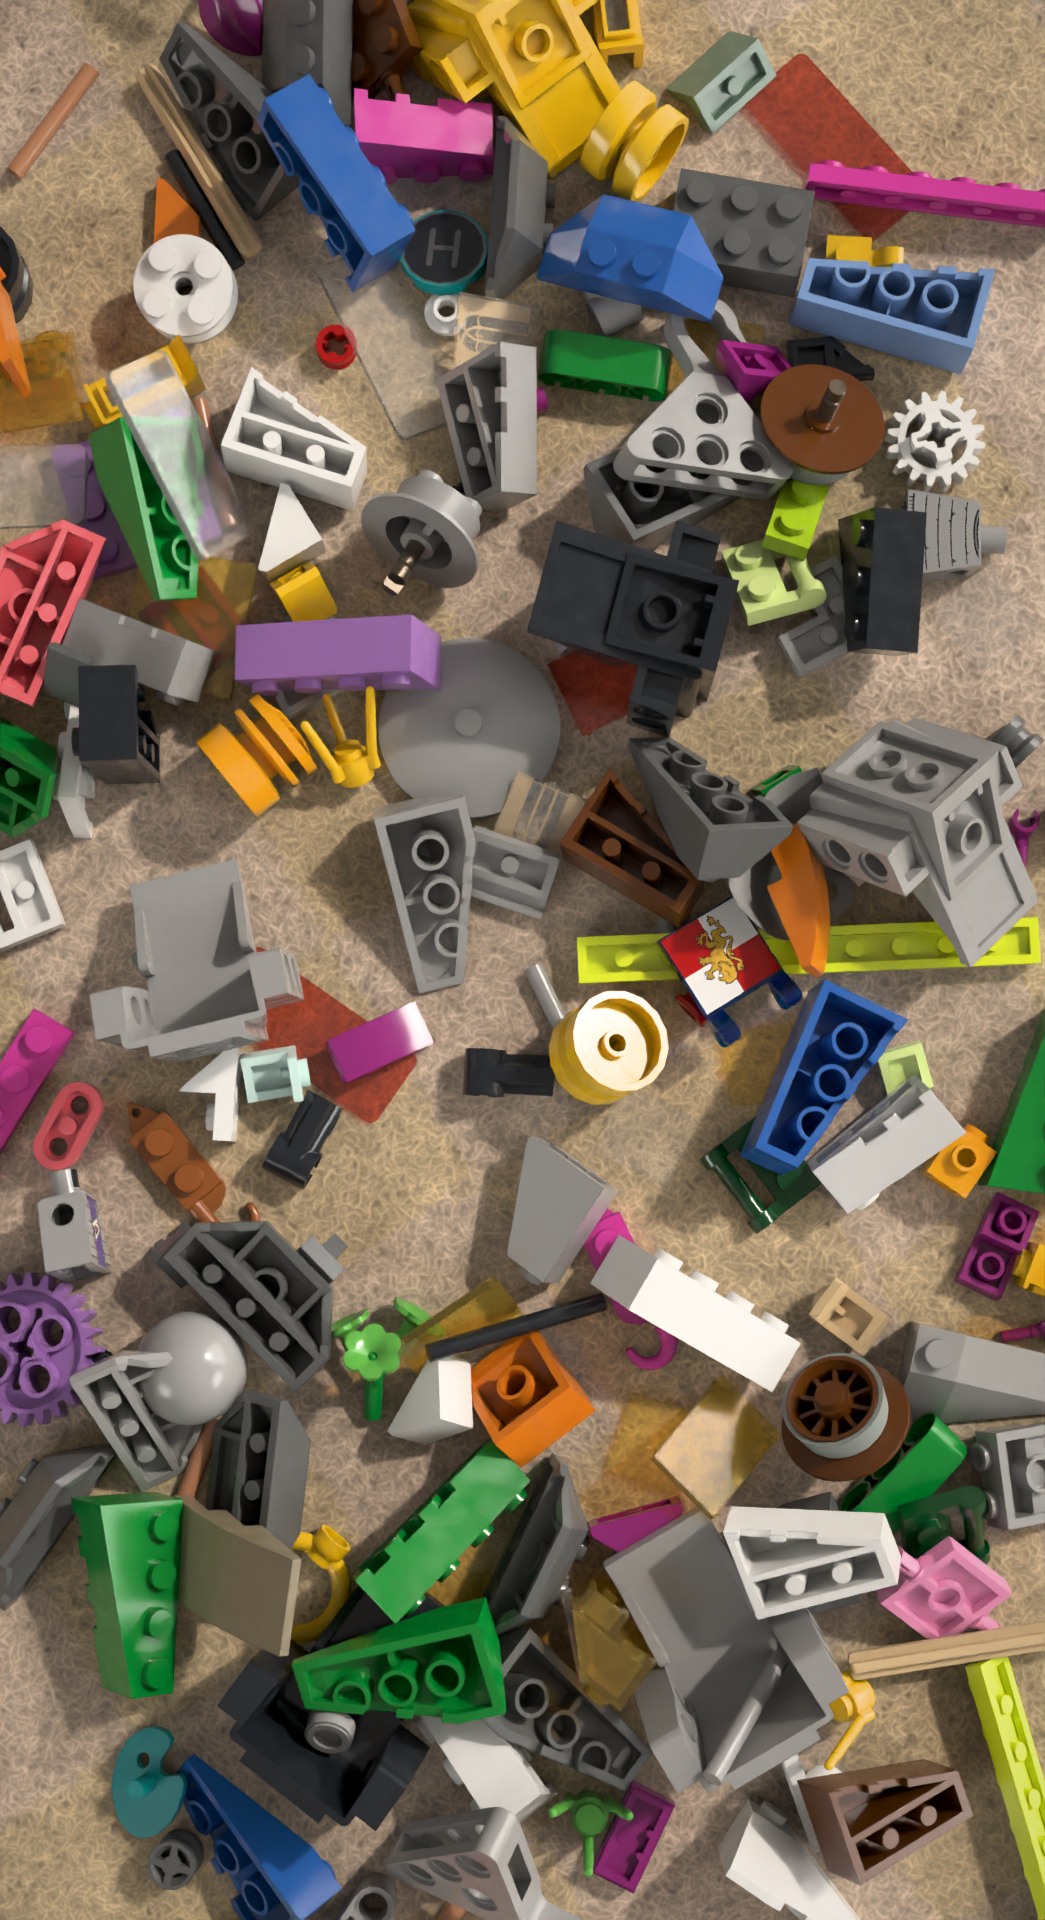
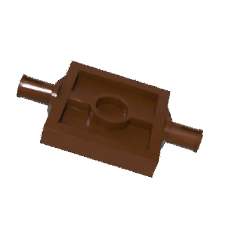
[351,0,423,102]

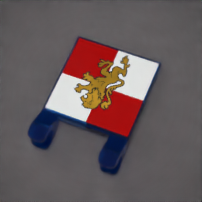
[657,895,803,1048]

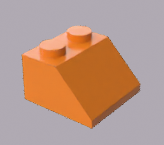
[471,1331,596,1468]

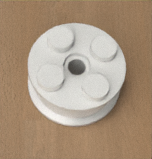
[133,234,239,343]

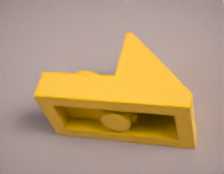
[269,561,337,622]

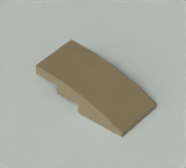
[173,1495,302,1657]

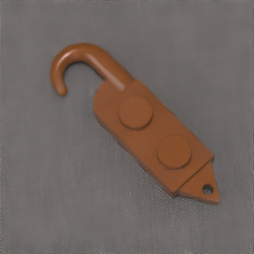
[127,1102,260,1223]

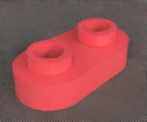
[33,1082,104,1170]

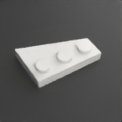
[52,702,95,838]

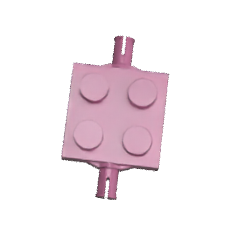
[876,1536,1012,1639]

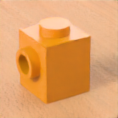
[920,1123,997,1198]

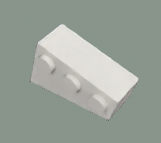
[221,367,367,511]
[807,1074,966,1214]
[723,1506,901,1620]

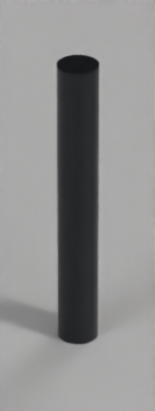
[164,149,245,271]

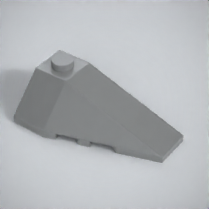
[373,795,476,994]
[898,1321,1045,1423]

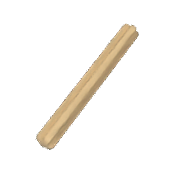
[136,64,263,260]
[848,1621,1045,1680]

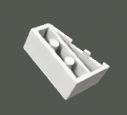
[416,1715,559,1823]

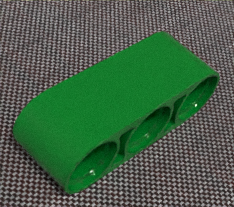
[537,329,673,402]
[839,1413,968,1535]

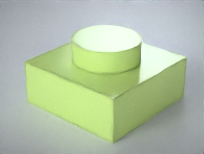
[877,1040,934,1096]

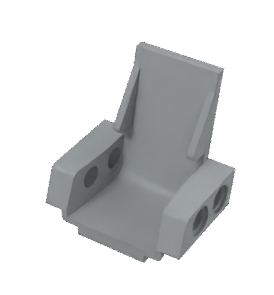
[797,717,1039,967]
[90,859,305,1062]
[603,1504,850,1793]

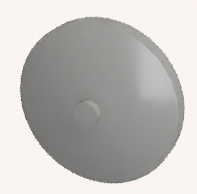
[378,638,560,820]

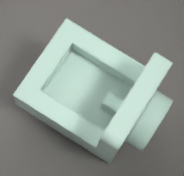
[240,1045,311,1103]

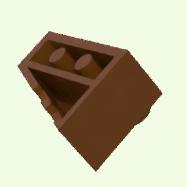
[560,768,705,928]
[797,1759,973,1886]

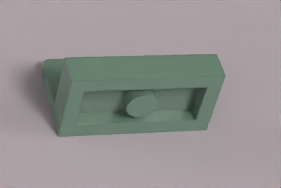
[667,31,777,134]

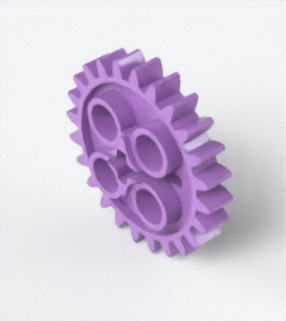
[0,1272,105,1427]

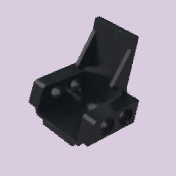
[527,520,739,737]
[217,1585,445,1831]

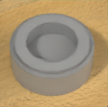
[304,1710,356,1754]

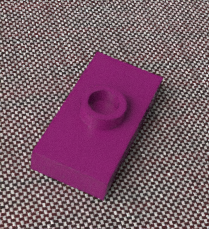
[593,1780,675,1894]

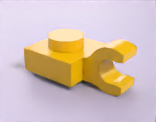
[825,235,904,268]

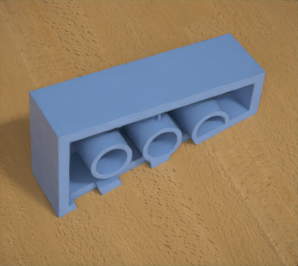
[789,258,995,374]

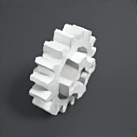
[884,391,986,492]

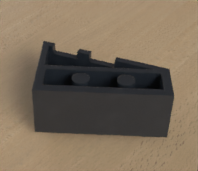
[838,507,927,656]
[71,665,160,784]

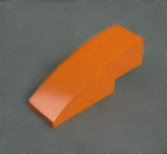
[767,822,830,978]

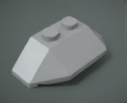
[69,1350,204,1491]

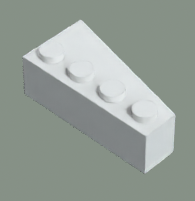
[590,1235,801,1392]

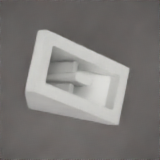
[258,483,326,583]
[387,1356,473,1445]

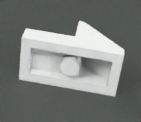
[179,1048,243,1142]

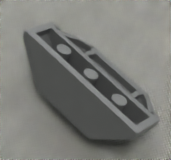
[262,0,353,128]
[485,116,556,303]
[163,1220,333,1393]
[205,1390,311,1549]
[0,1442,117,1611]
[482,1453,589,1636]

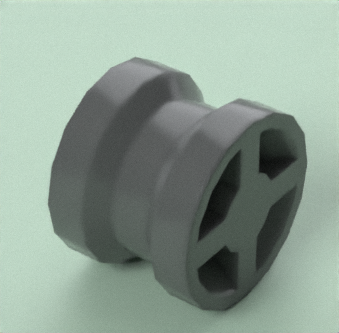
[991,714,1044,768]
[148,1829,204,1890]

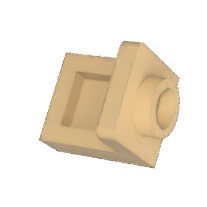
[809,1278,891,1357]

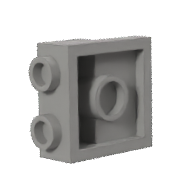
[970,1422,1045,1530]

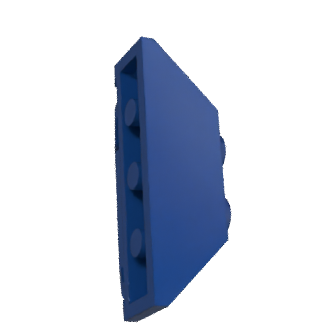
[537,194,724,323]

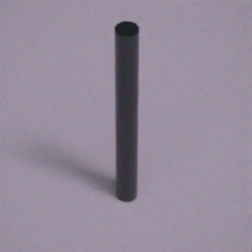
[425,1293,607,1363]

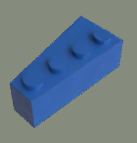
[257,74,416,293]
[740,979,908,1176]

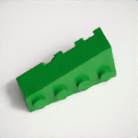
[71,1492,183,1699]

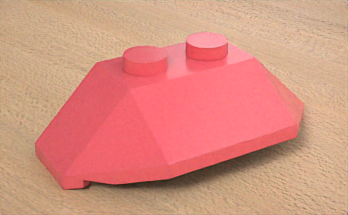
[0,519,106,707]

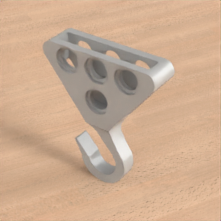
[613,299,793,500]
[385,1807,583,1920]

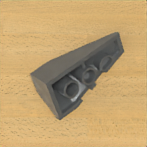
[628,737,793,882]
[481,1626,653,1791]

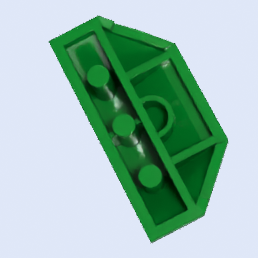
[0,717,57,837]

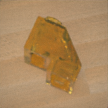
[573,1569,656,1711]

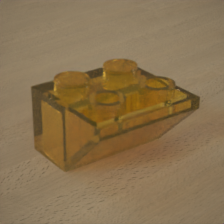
[0,330,85,434]

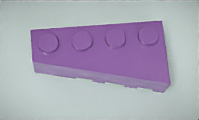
[235,614,441,696]

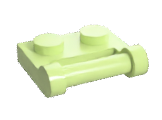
[721,540,827,626]

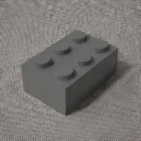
[673,168,815,297]

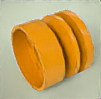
[196,693,318,818]

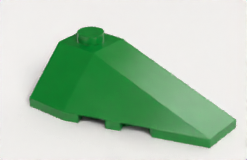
[88,417,203,602]
[291,1597,506,1724]

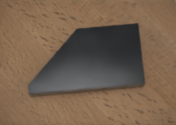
[786,336,875,382]

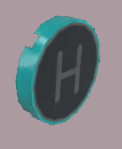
[401,210,488,296]

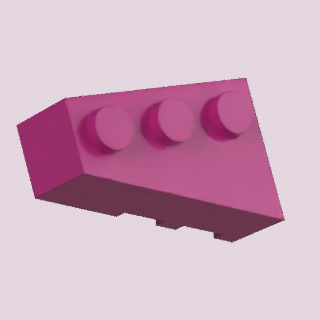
[354,88,494,185]

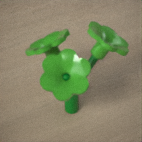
[331,1297,443,1421]

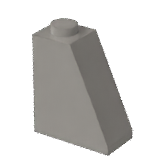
[507,1135,619,1285]

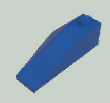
[175,1754,342,1920]

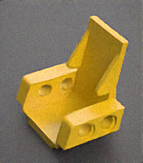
[407,0,621,178]

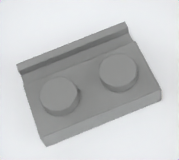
[471,825,562,920]

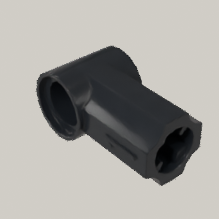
[463,1048,554,1097]
[262,1090,344,1190]

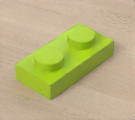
[761,477,829,561]

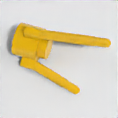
[300,686,381,788]
[824,1669,875,1771]

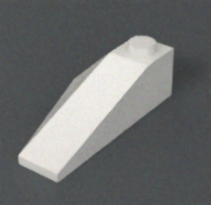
[718,1799,861,1920]

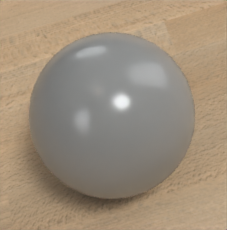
[137,1311,248,1425]

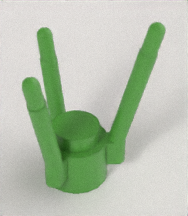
[548,1790,633,1877]

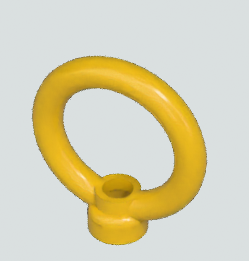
[290,1524,351,1644]

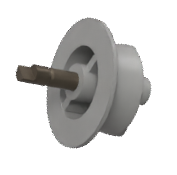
[361,470,482,596]

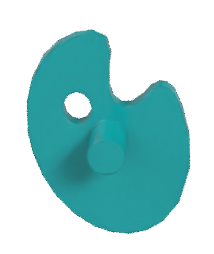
[112,1725,187,1838]

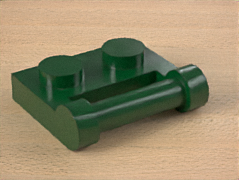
[699,1116,822,1234]
[897,1486,991,1565]

